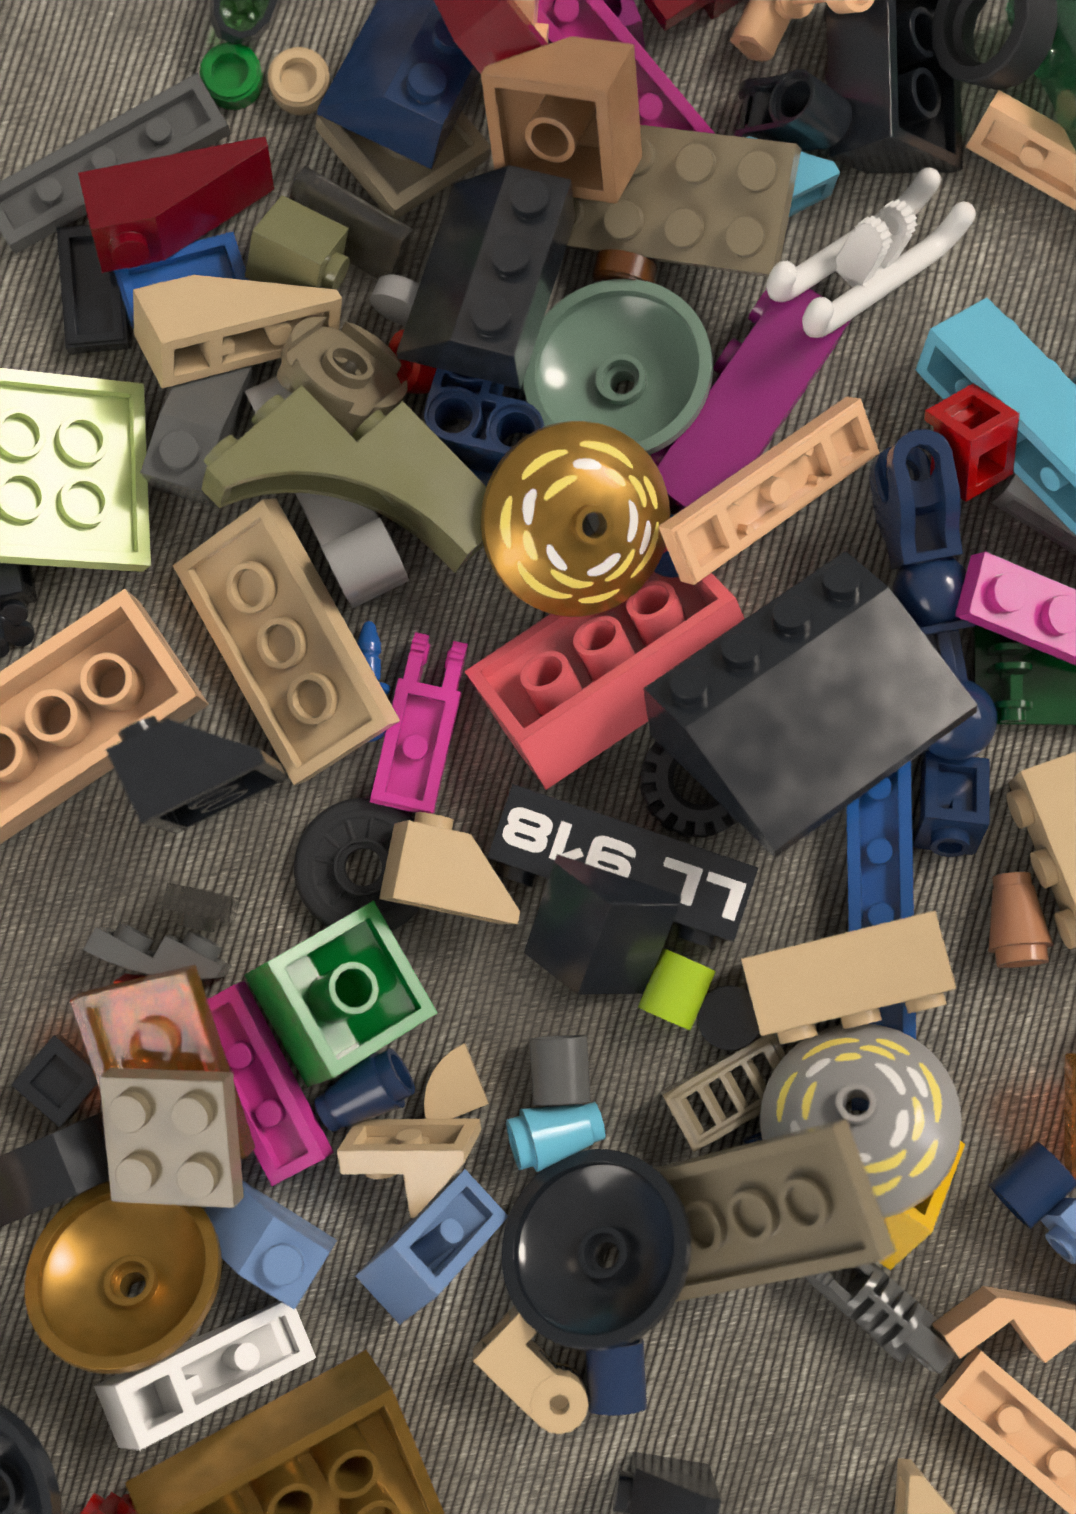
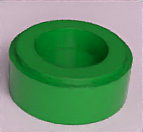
[200,42,264,110]

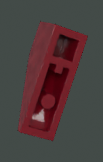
[78,136,274,273]

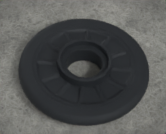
[294,798,420,931]

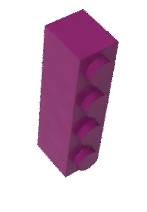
[650,288,852,515]

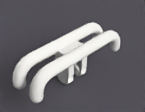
[766,168,976,338]

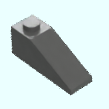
[140,363,260,507]

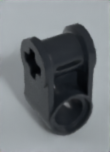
[730,69,852,152]

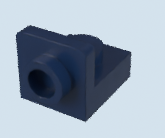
[913,751,990,857]

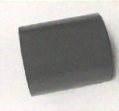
[529,1035,591,1105]

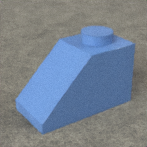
[355,1169,509,1325]
[204,1180,337,1310]

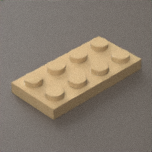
[173,498,400,785]

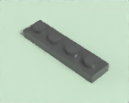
[0,73,231,254]

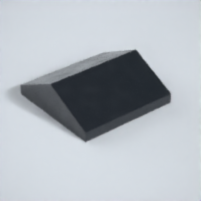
[524,854,682,995]

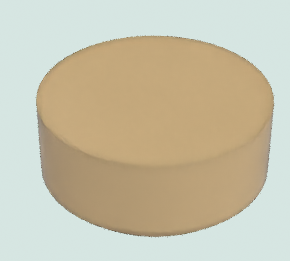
[268,47,331,115]

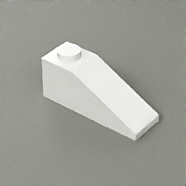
[94,1301,316,1450]

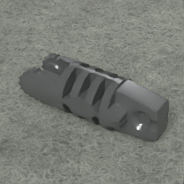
[803,1263,955,1374]

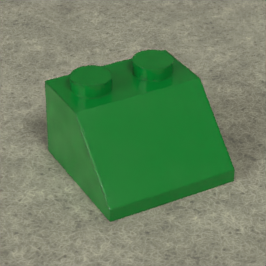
[244,901,438,1087]

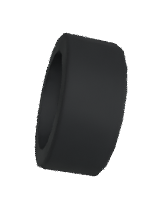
[932,0,1057,90]

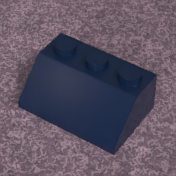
[317,0,481,169]

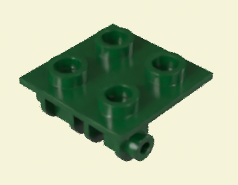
[973,625,1076,725]

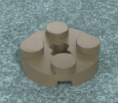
[277,317,408,434]

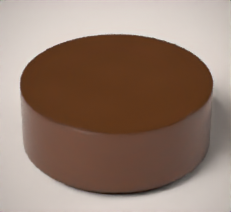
[592,249,658,283]

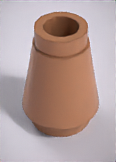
[988,872,1054,968]

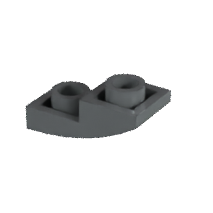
[83,922,232,979]

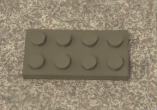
[566,125,801,277]
[655,1119,896,1302]

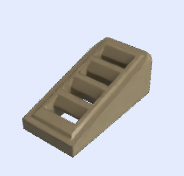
[660,1033,785,1153]

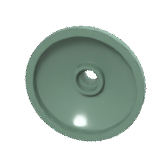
[523,279,713,455]

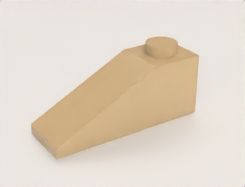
[133,275,342,389]

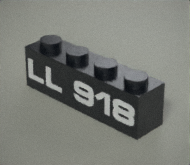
[487,784,758,950]

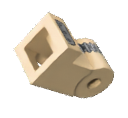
[473,1306,588,1434]

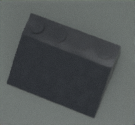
[644,551,977,858]

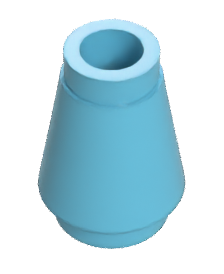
[506,1102,606,1172]

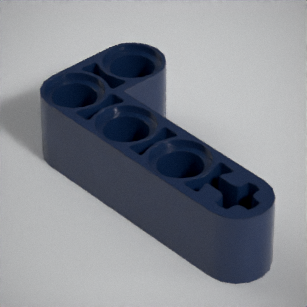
[424,368,545,473]

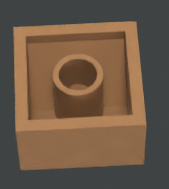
[481,36,642,204]

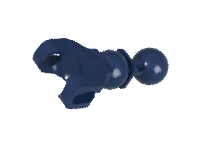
[869,429,997,760]

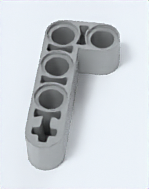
[245,376,409,609]

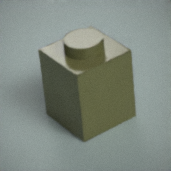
[245,195,350,290]

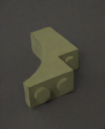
[201,385,486,573]

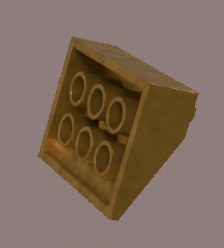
[125,1350,445,1514]

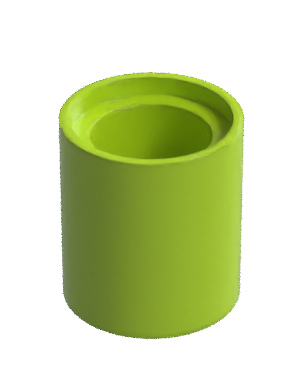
[638,948,716,1031]

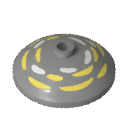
[760,1024,962,1218]

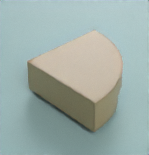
[424,1043,489,1119]

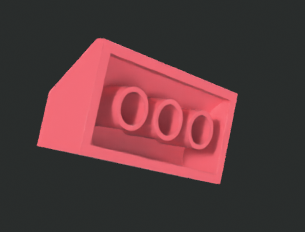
[464,546,745,790]

